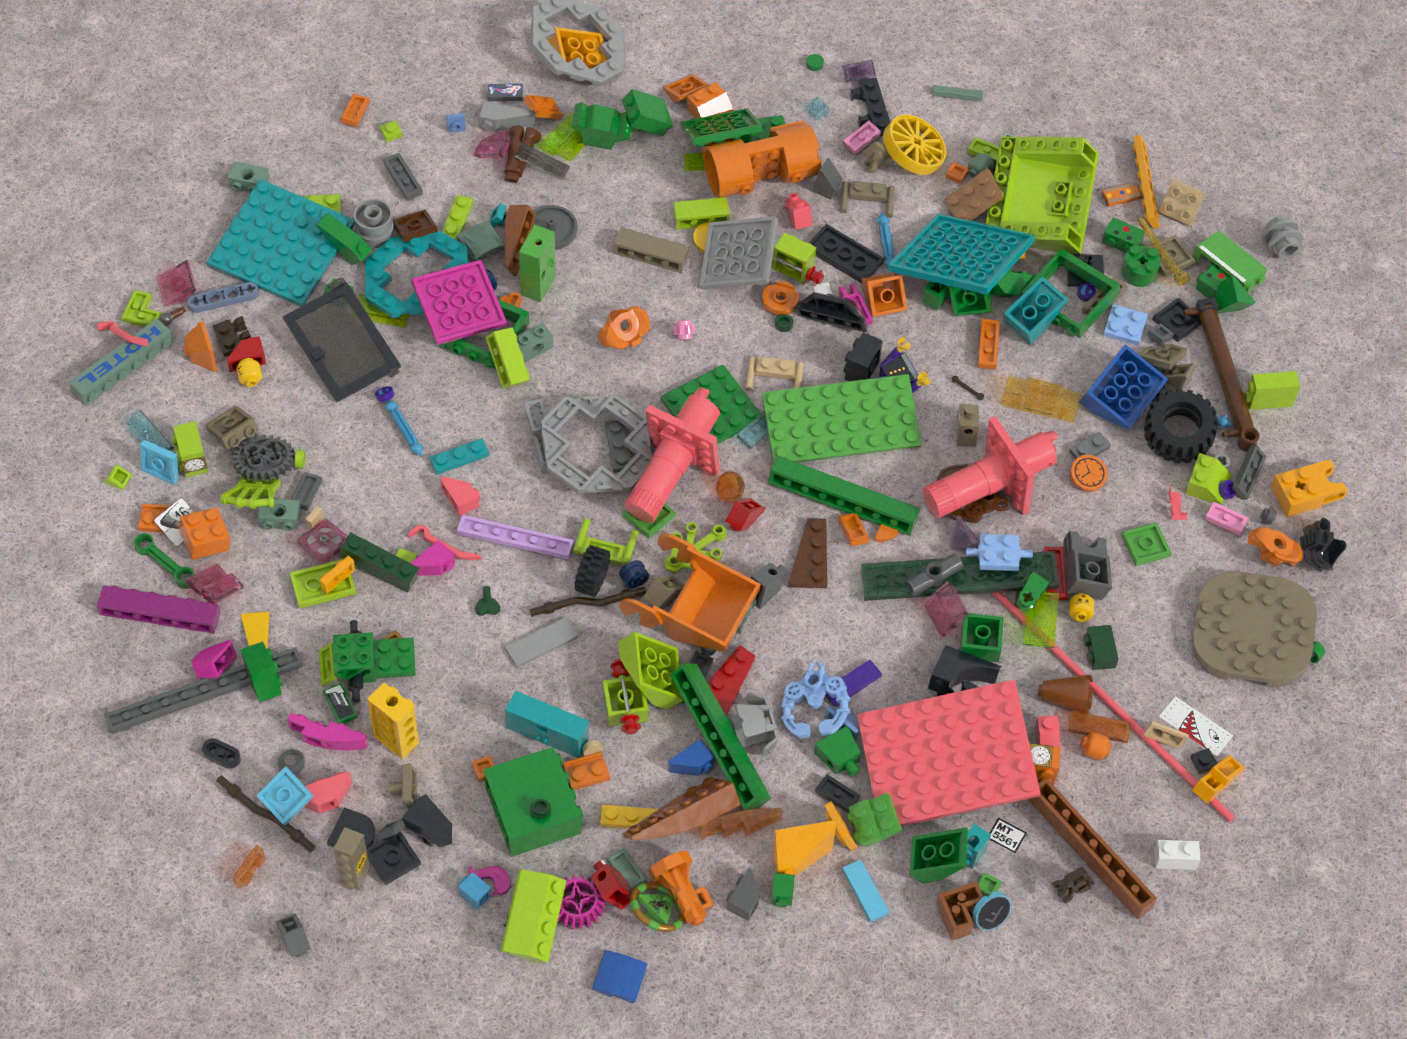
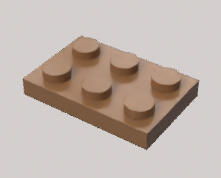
[945,168,1004,221]

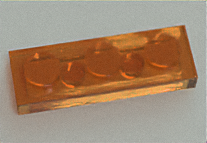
[1068,711,1131,743]

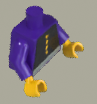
[873,337,930,393]

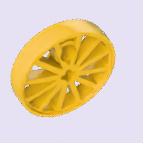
[883,114,946,175]

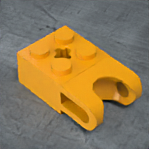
[1271,460,1348,517]

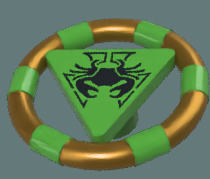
[630,882,685,932]

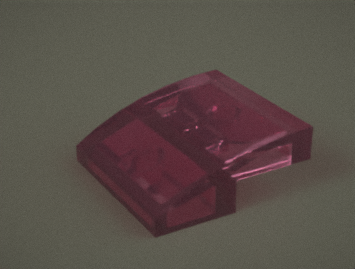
[186,564,244,604]
[924,581,968,638]

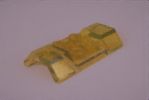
[1001,375,1081,423]

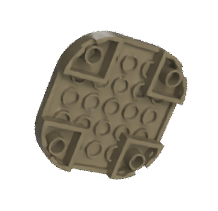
[1192,571,1317,687]

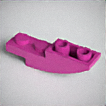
[287,713,368,751]

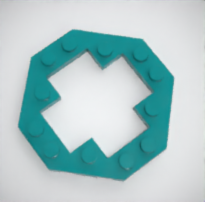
[365,231,468,318]

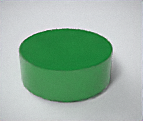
[806,54,824,71]

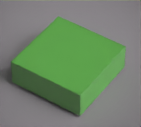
[978,873,1002,897]

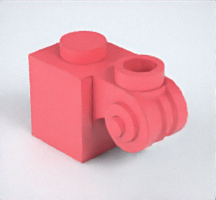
[785,193,813,230]

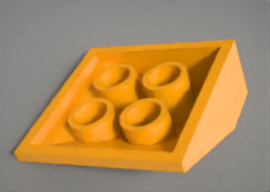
[547,27,608,69]
[772,820,837,875]

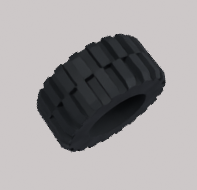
[1144,389,1218,464]

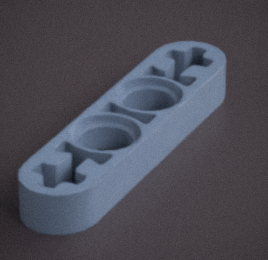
[187,282,259,313]

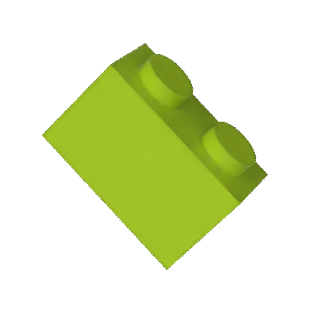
[1185,453,1232,505]

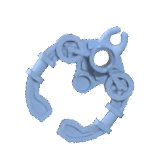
[780,661,850,739]

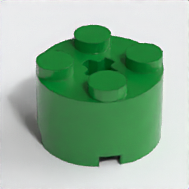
[1121,245,1161,287]

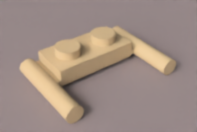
[745,356,804,391]

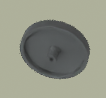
[532,205,577,250]

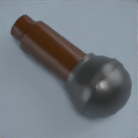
[159,307,186,326]

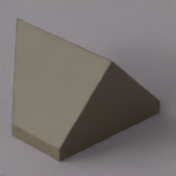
[1161,363,1195,392]

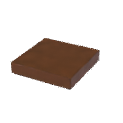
[393,209,438,242]

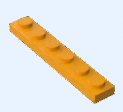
[1132,134,1160,229]

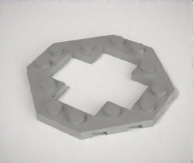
[530,0,624,86]
[540,395,652,494]

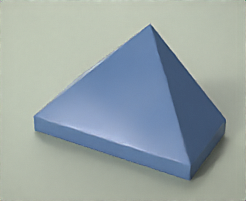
[824,706,859,741]

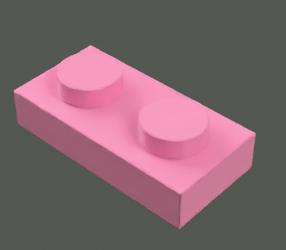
[843,121,881,155]
[1205,502,1248,536]

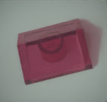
[157,260,197,306]

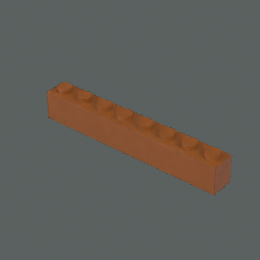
[1028,778,1157,920]

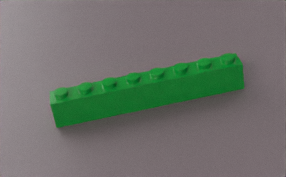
[768,456,921,536]
[669,663,772,810]

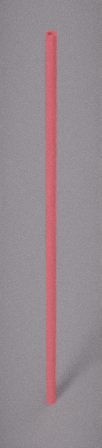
[977,574,1235,822]

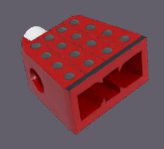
[591,860,633,910]

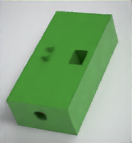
[519,225,556,302]

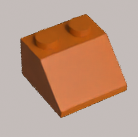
[687,82,733,119]
[862,272,907,317]

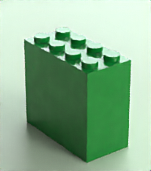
[484,747,583,857]

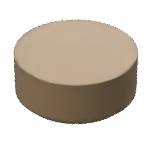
[582,740,603,756]

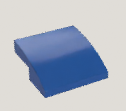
[592,950,648,1003]

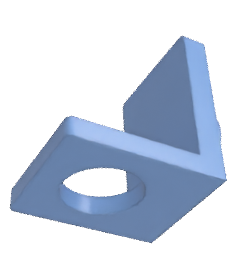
[446,113,466,133]

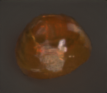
[716,471,745,503]

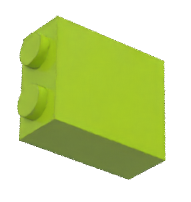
[1244,371,1300,410]

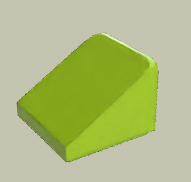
[104,464,133,490]

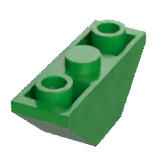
[991,269,1035,298]

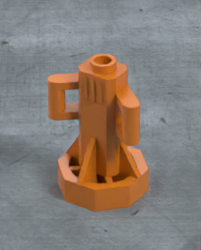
[648,850,714,927]

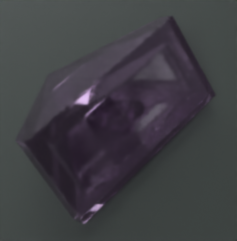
[842,60,876,83]
[950,515,980,552]

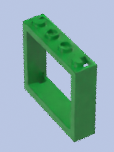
[1021,248,1120,338]
[433,299,530,369]

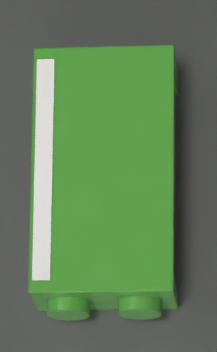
[1193,231,1267,293]

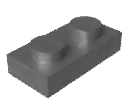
[1069,431,1111,459]

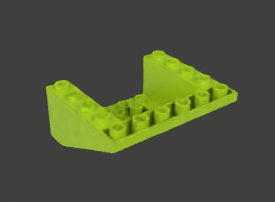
[986,136,1099,254]

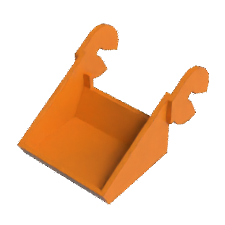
[619,534,761,652]

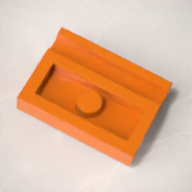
[524,95,564,120]
[138,504,171,533]
[563,752,610,790]

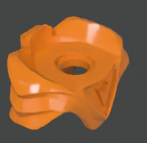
[598,306,650,349]
[1247,527,1303,567]

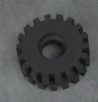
[574,545,611,597]

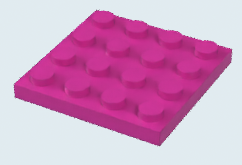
[411,260,507,345]

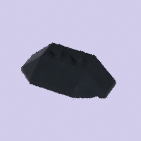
[796,292,867,333]

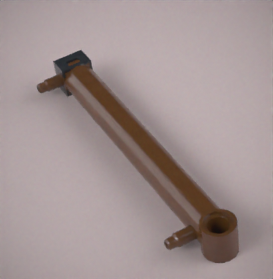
[1183,298,1260,452]

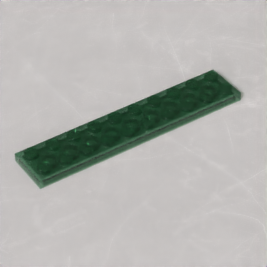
[861,551,1059,601]

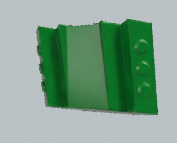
[571,102,631,150]

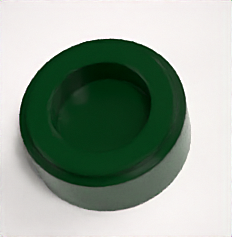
[775,314,793,332]

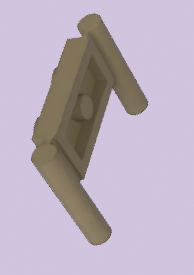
[840,181,895,218]

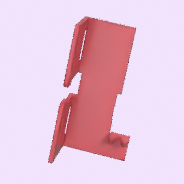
[1168,485,1187,520]

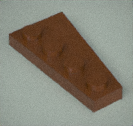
[788,518,827,588]

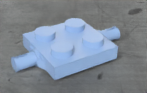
[966,534,1033,571]

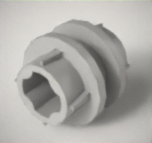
[1263,216,1303,258]

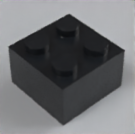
[843,332,883,382]

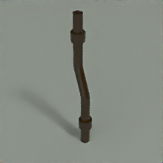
[529,587,646,617]
[216,775,316,852]

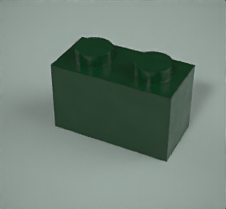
[1083,625,1118,670]

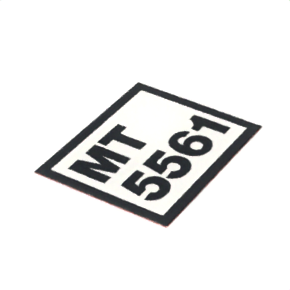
[989,817,1027,853]

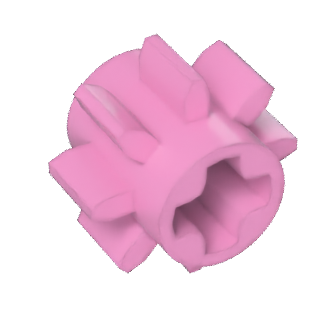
[673,320,695,339]

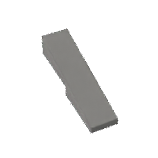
[524,399,548,474]

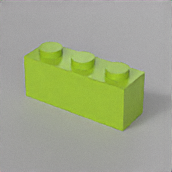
[673,197,730,230]
[485,327,530,389]

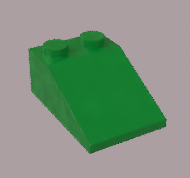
[909,827,968,884]

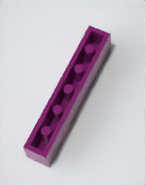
[96,585,221,634]

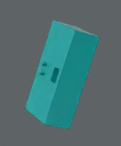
[505,690,589,758]

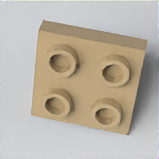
[1159,179,1206,226]

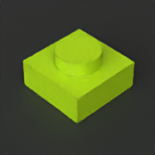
[380,120,403,142]

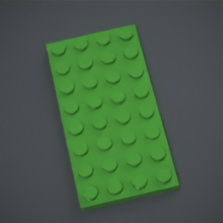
[762,374,922,465]

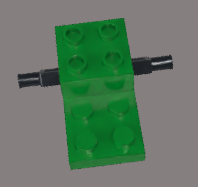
[333,620,416,703]

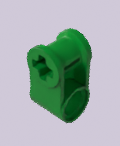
[1017,572,1050,611]

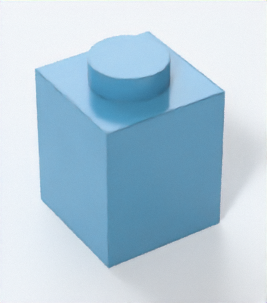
[458,872,492,910]

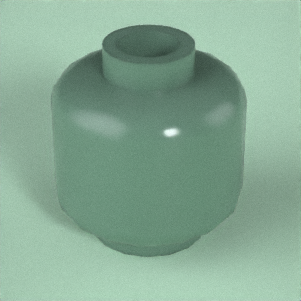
[968,153,994,178]

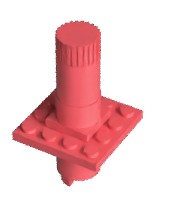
[624,388,720,523]
[922,416,1058,518]

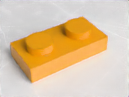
[320,556,355,595]

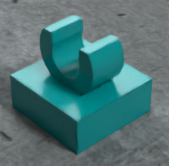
[489,203,507,227]

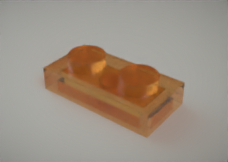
[232,844,265,889]

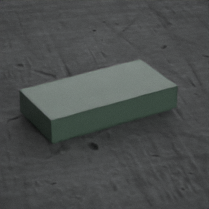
[607,848,647,889]

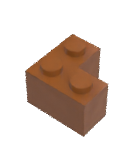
[936,882,983,941]

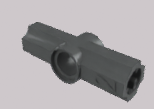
[905,554,963,596]

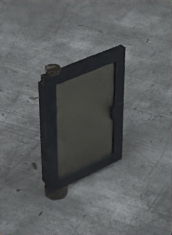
[282,278,401,403]

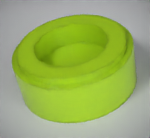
[295,449,306,469]

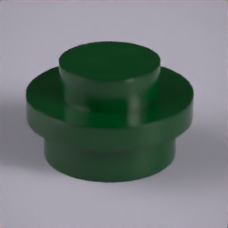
[530,799,551,819]

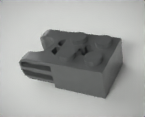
[1063,531,1112,600]

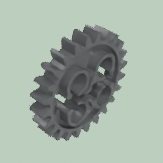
[232,434,295,483]

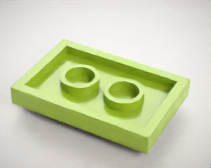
[290,559,357,609]

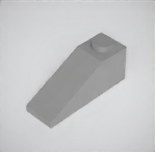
[479,101,536,131]

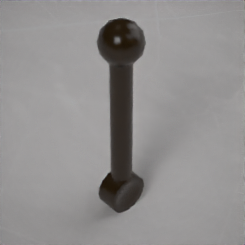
[952,376,984,400]

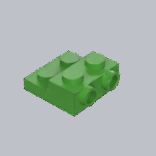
[847,793,902,847]

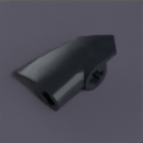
[402,794,452,847]

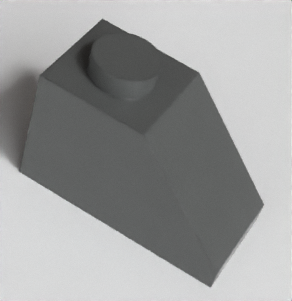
[812,158,842,200]
[276,914,311,957]

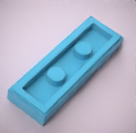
[842,860,889,922]

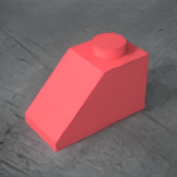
[440,477,481,516]
[1035,716,1060,747]

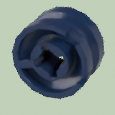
[619,560,650,589]

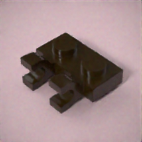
[212,316,251,357]
[1052,867,1095,904]

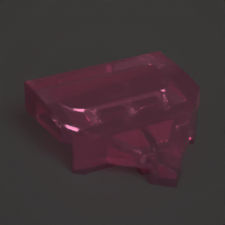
[474,130,513,158]

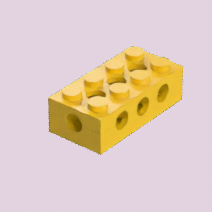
[367,683,419,760]

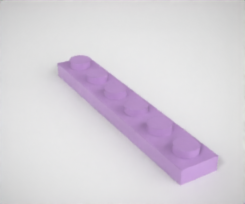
[457,515,574,560]

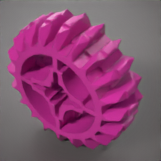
[557,874,605,930]

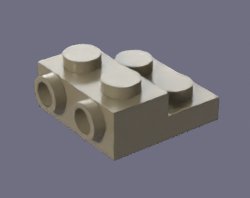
[205,405,259,450]

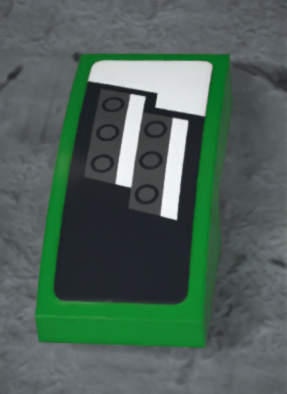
[323,683,358,724]

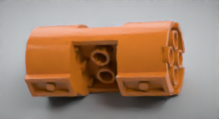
[702,120,822,198]

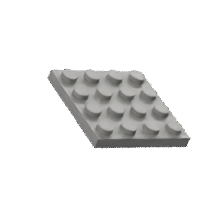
[699,216,778,289]

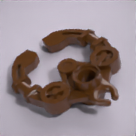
[937,463,1011,523]

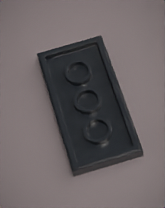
[809,224,885,283]

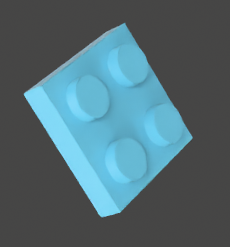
[140,440,178,485]
[256,766,314,825]

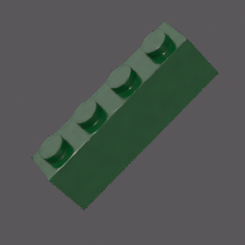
[339,532,419,593]

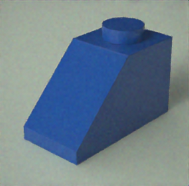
[668,739,715,776]

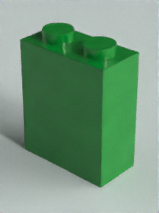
[622,89,673,136]

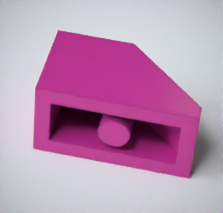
[411,540,455,576]
[191,640,237,679]

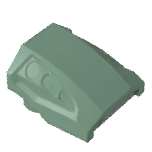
[456,221,505,262]

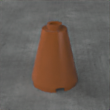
[1038,674,1093,714]

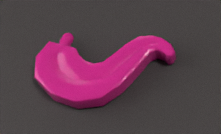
[468,866,511,896]

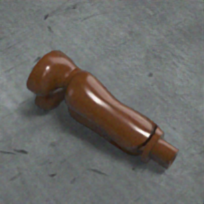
[504,125,542,183]

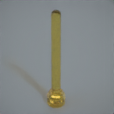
[1137,217,1190,286]

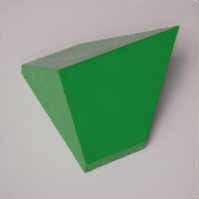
[1215,276,1255,314]

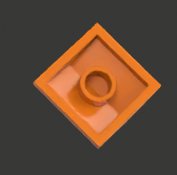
[663,74,709,103]

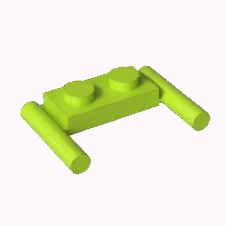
[573,518,639,565]

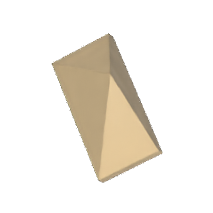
[1143,721,1189,749]

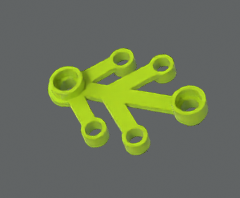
[664,522,726,573]

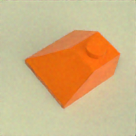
[182,321,217,372]

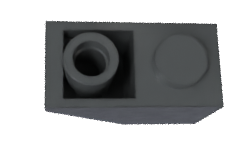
[726,869,760,921]

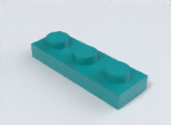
[430,438,490,475]

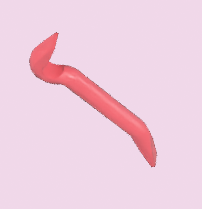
[97,321,148,346]
[408,525,481,560]

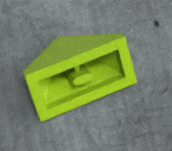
[319,642,338,686]

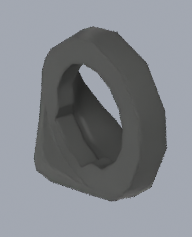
[278,749,305,776]

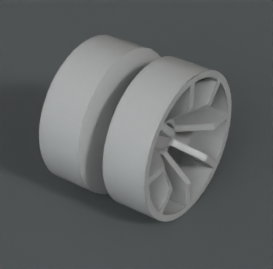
[354,199,394,247]

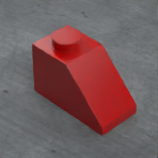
[227,336,266,372]
[725,498,766,532]

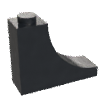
[928,645,1001,695]

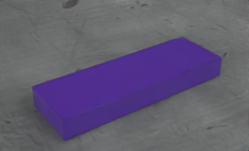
[825,660,882,707]

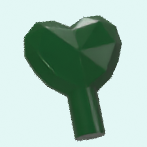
[475,586,500,616]

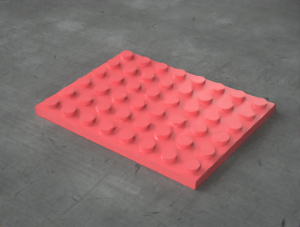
[857,679,1041,826]

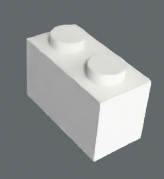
[1154,840,1201,870]

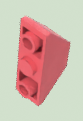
[304,771,352,813]

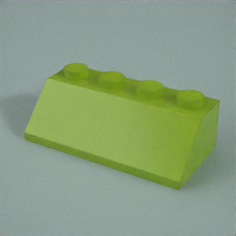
[500,869,567,963]

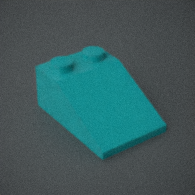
[1004,276,1069,345]

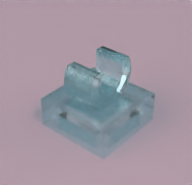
[805,97,830,121]

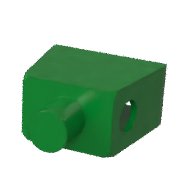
[814,726,861,777]

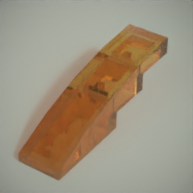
[698,808,783,840]

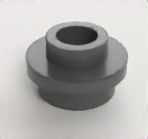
[1260,506,1277,525]

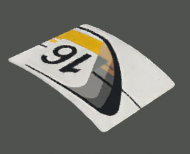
[154,498,194,546]

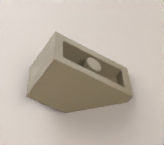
[643,576,685,609]

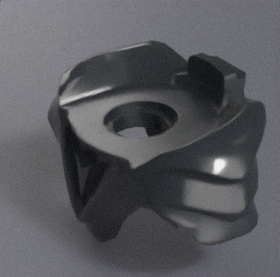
[1300,517,1347,572]

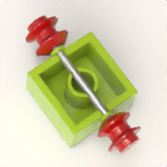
[772,232,824,286]
[603,658,649,735]

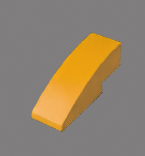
[1192,755,1245,804]

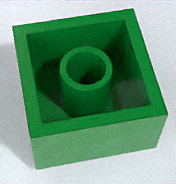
[960,613,1004,663]

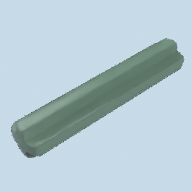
[932,85,983,101]

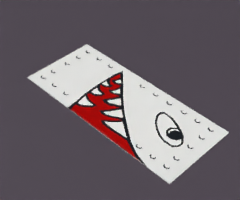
[1159,696,1233,756]

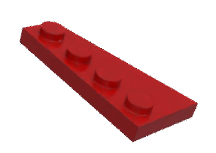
[707,645,756,717]

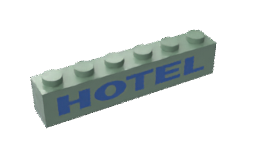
[69,319,174,405]

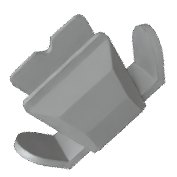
[731,693,779,756]

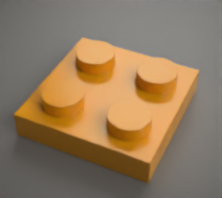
[824,801,858,851]

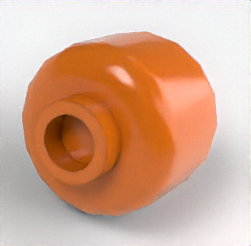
[1080,731,1112,760]

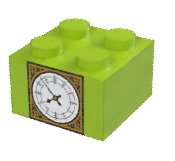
[171,421,208,477]

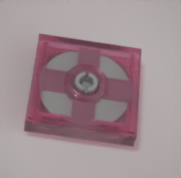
[297,519,347,564]

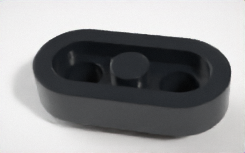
[202,738,241,769]

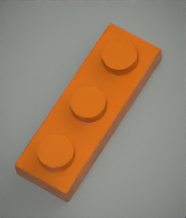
[978,319,1000,370]

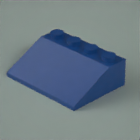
[1079,344,1168,430]

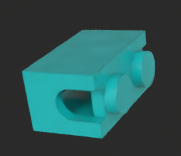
[966,823,991,869]

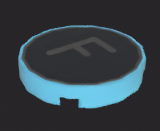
[973,892,1011,931]

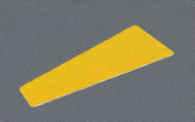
[241,612,270,649]

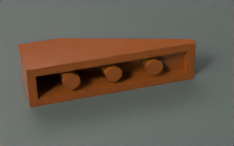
[505,205,536,276]

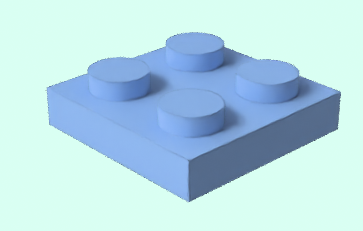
[1103,304,1148,346]

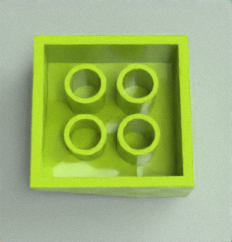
[618,632,683,709]

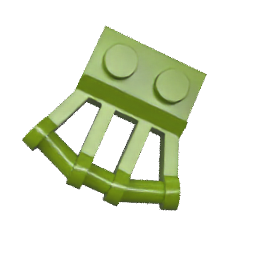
[220,477,281,509]

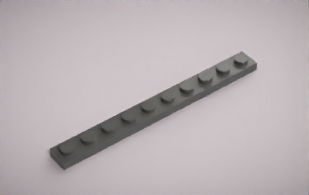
[104,647,303,734]

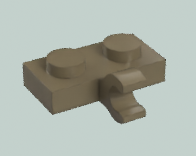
[863,141,895,173]

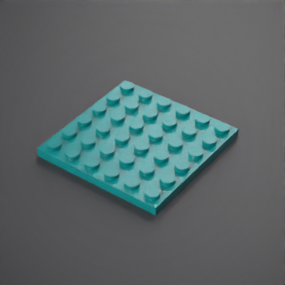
[206,179,355,306]
[888,214,1035,294]

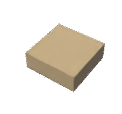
[306,506,324,532]

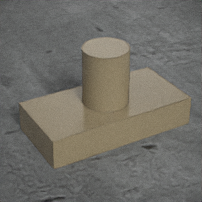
[389,763,417,809]

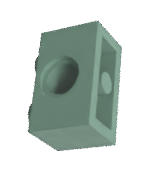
[227,161,270,193]
[517,323,553,363]
[258,498,301,531]

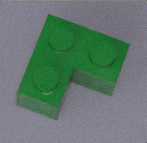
[240,642,283,703]

